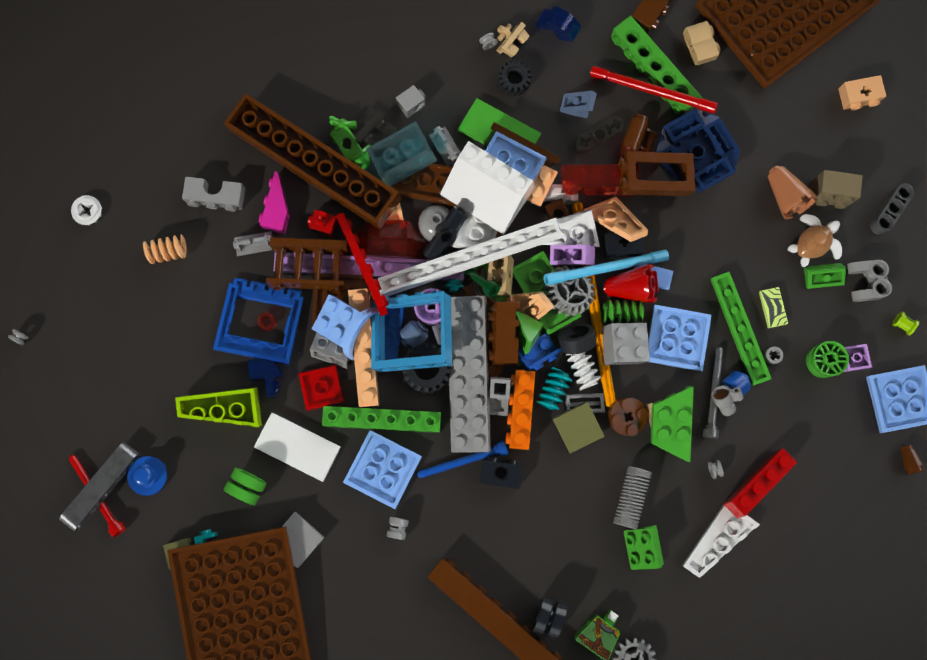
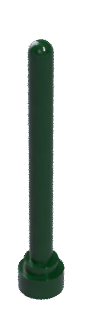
[442,250,500,298]

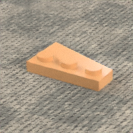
[584,196,648,242]

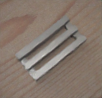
[565,393,605,413]

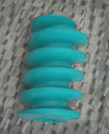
[536,367,572,410]

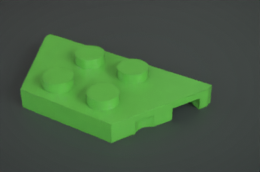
[651,386,694,462]

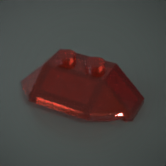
[350,220,427,260]

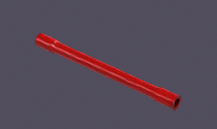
[590,66,718,114]

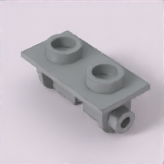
[429,126,461,166]
[233,231,273,256]

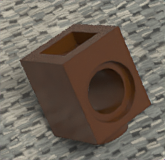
[543,198,570,220]

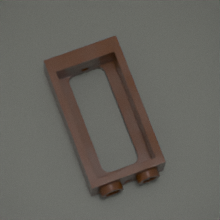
[619,151,695,196]

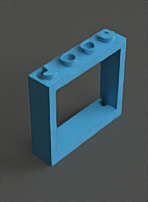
[371,290,452,372]

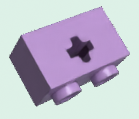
[550,245,595,266]

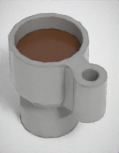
[711,385,743,416]

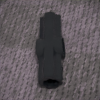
[422,206,469,260]

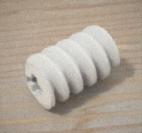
[566,352,601,391]

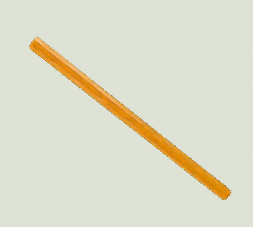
[572,202,616,407]

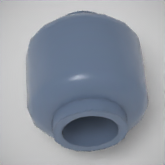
[400,320,429,348]

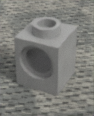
[396,85,426,118]

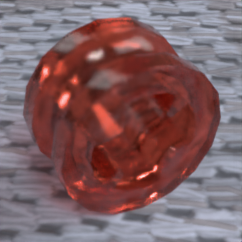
[258,312,276,331]

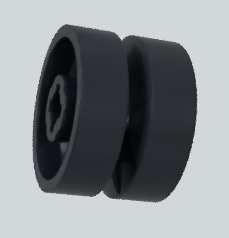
[532,596,567,640]

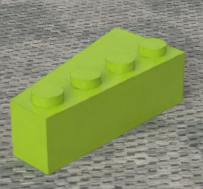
[175,387,262,427]

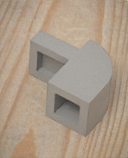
[489,377,511,416]

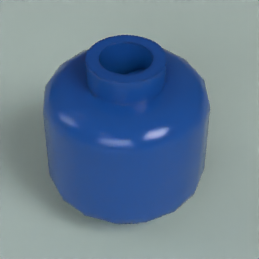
[721,371,751,396]

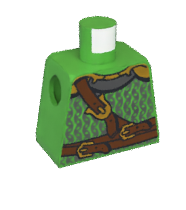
[573,609,620,660]

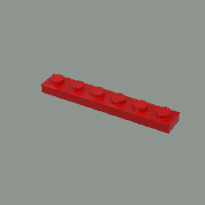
[336,213,389,316]

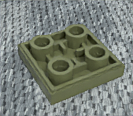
[552,401,605,453]

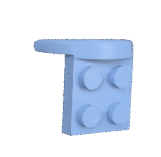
[312,294,378,360]

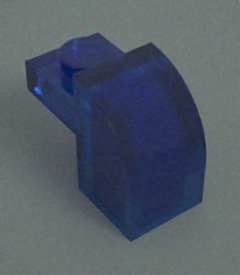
[536,6,582,42]
[248,359,284,398]

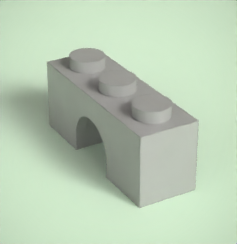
[182,177,245,212]

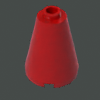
[603,264,659,303]

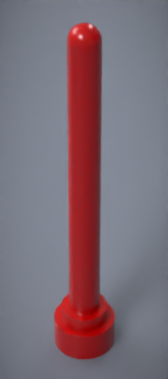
[69,455,126,538]

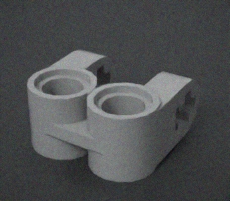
[847,260,892,302]

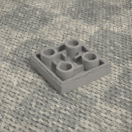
[282,512,325,568]

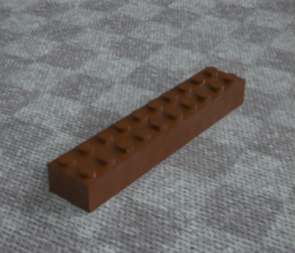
[223,93,402,229]

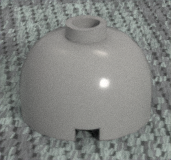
[418,205,450,242]

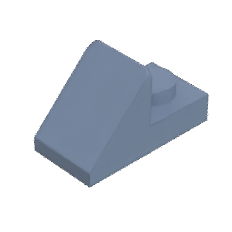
[560,91,597,118]

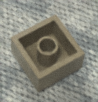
[811,170,863,209]

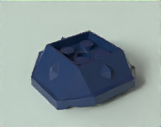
[655,108,740,193]

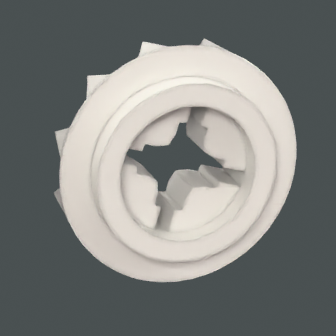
[71,195,103,226]

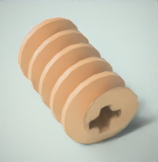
[143,234,187,264]

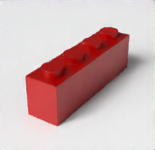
[723,448,797,519]

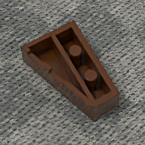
[487,302,520,366]

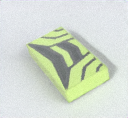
[759,287,788,328]

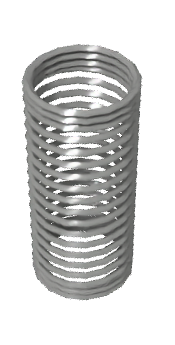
[613,466,652,530]

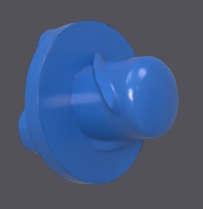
[127,456,168,496]

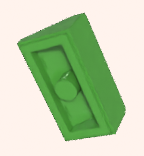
[804,263,846,289]

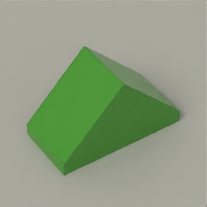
[516,312,544,354]

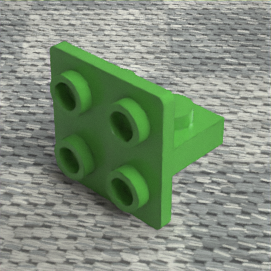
[624,525,664,570]

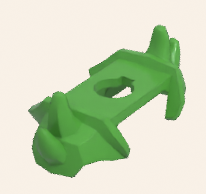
[329,116,371,170]

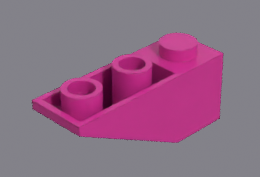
[259,171,290,235]

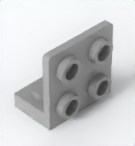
[310,333,350,369]

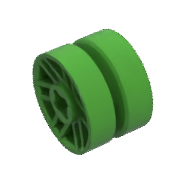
[806,341,849,378]
[223,467,267,506]

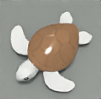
[787,214,842,267]

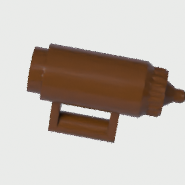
[619,114,658,156]

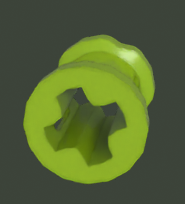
[892,311,919,336]

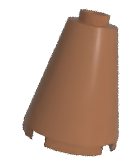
[768,166,818,219]

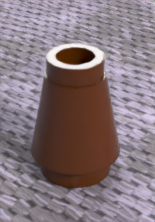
[900,445,924,475]

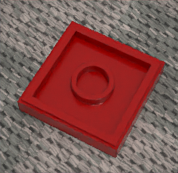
[298,365,345,411]

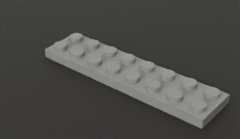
[449,296,491,452]

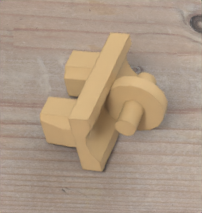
[496,22,529,57]

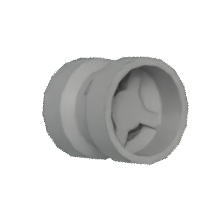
[386,517,409,540]

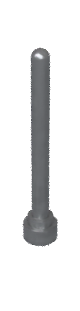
[703,347,723,439]

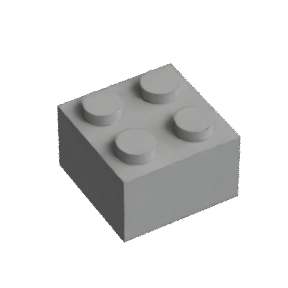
[602,323,650,365]

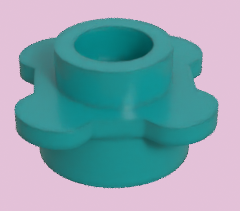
[445,279,464,292]

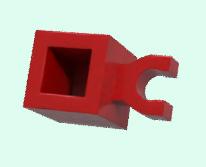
[308,210,338,238]

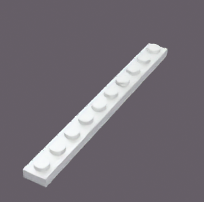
[374,218,563,297]

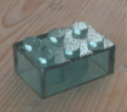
[366,121,437,186]

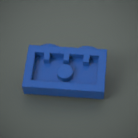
[518,333,562,371]

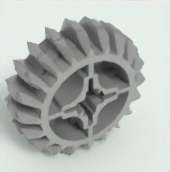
[543,265,596,316]

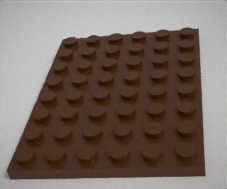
[695,0,880,89]
[167,526,311,660]

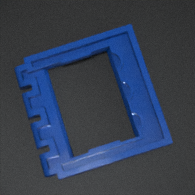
[213,277,305,365]

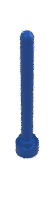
[417,440,509,478]

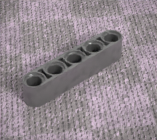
[59,442,140,532]

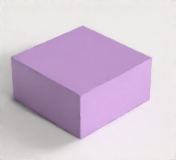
[844,344,872,372]

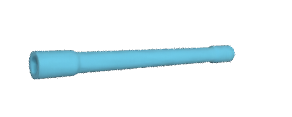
[544,250,669,286]

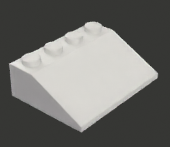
[440,141,536,235]

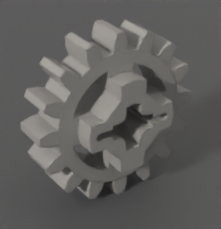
[612,637,656,660]

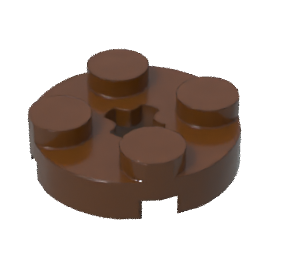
[608,397,648,436]

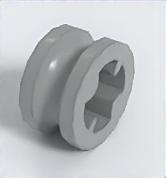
[479,33,498,50]
[8,329,29,346]
[764,347,783,364]
[708,460,724,479]

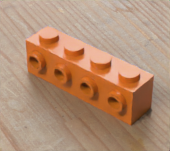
[505,370,535,450]

